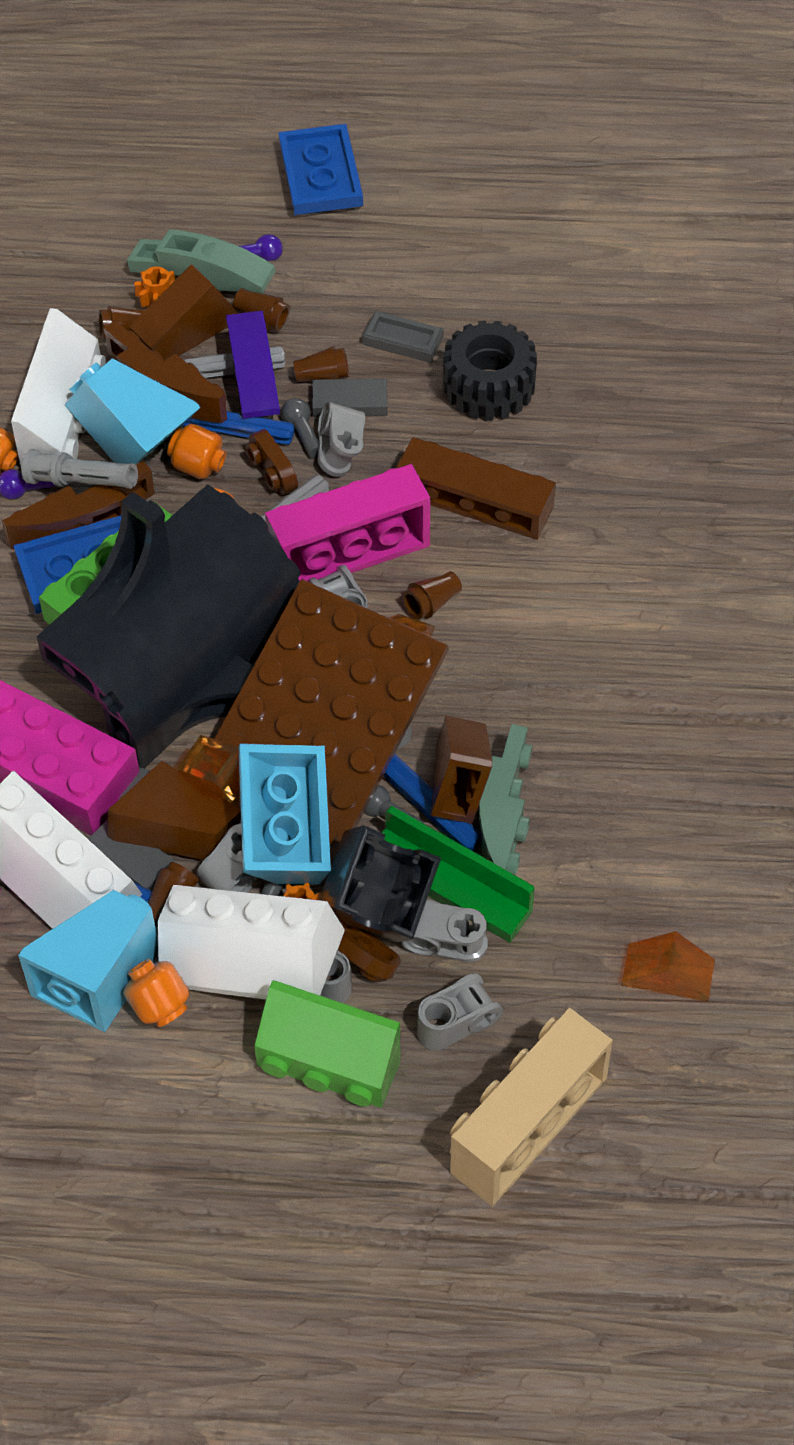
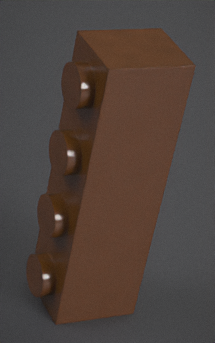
[396,437,556,540]

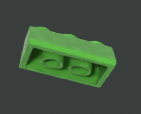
[255,980,401,1108]

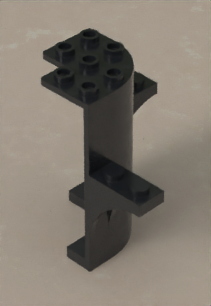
[37,484,301,769]

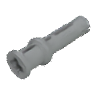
[21,449,138,489]

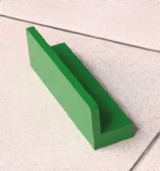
[382,806,535,943]

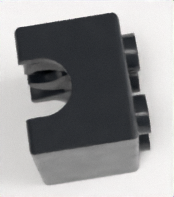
[319,825,441,943]

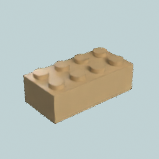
[449,1007,613,1207]

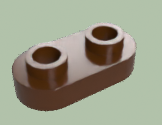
[245,429,298,495]
[338,922,401,981]

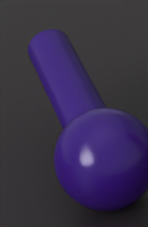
[239,234,283,261]
[0,469,70,500]

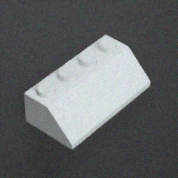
[11,308,106,466]
[0,771,142,929]
[158,885,345,999]

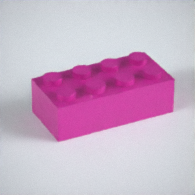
[265,464,430,582]
[0,680,140,836]

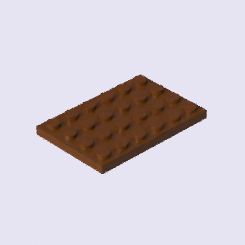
[193,579,449,865]

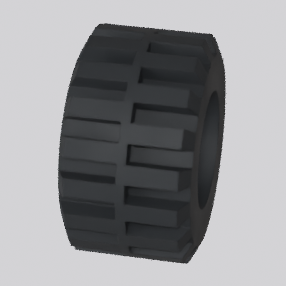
[443,320,537,420]

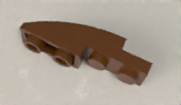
[104,321,227,423]
[2,461,155,550]

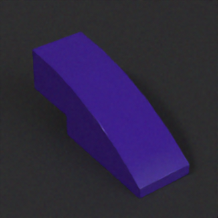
[226,311,280,419]

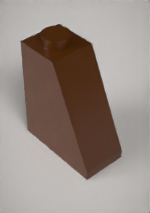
[129,264,239,360]
[431,716,493,824]
[107,761,242,860]

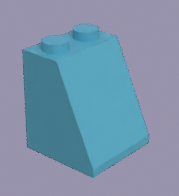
[65,359,200,465]
[18,890,158,1033]

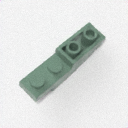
[127,229,276,293]
[478,724,533,875]

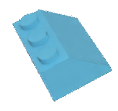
[238,744,331,884]

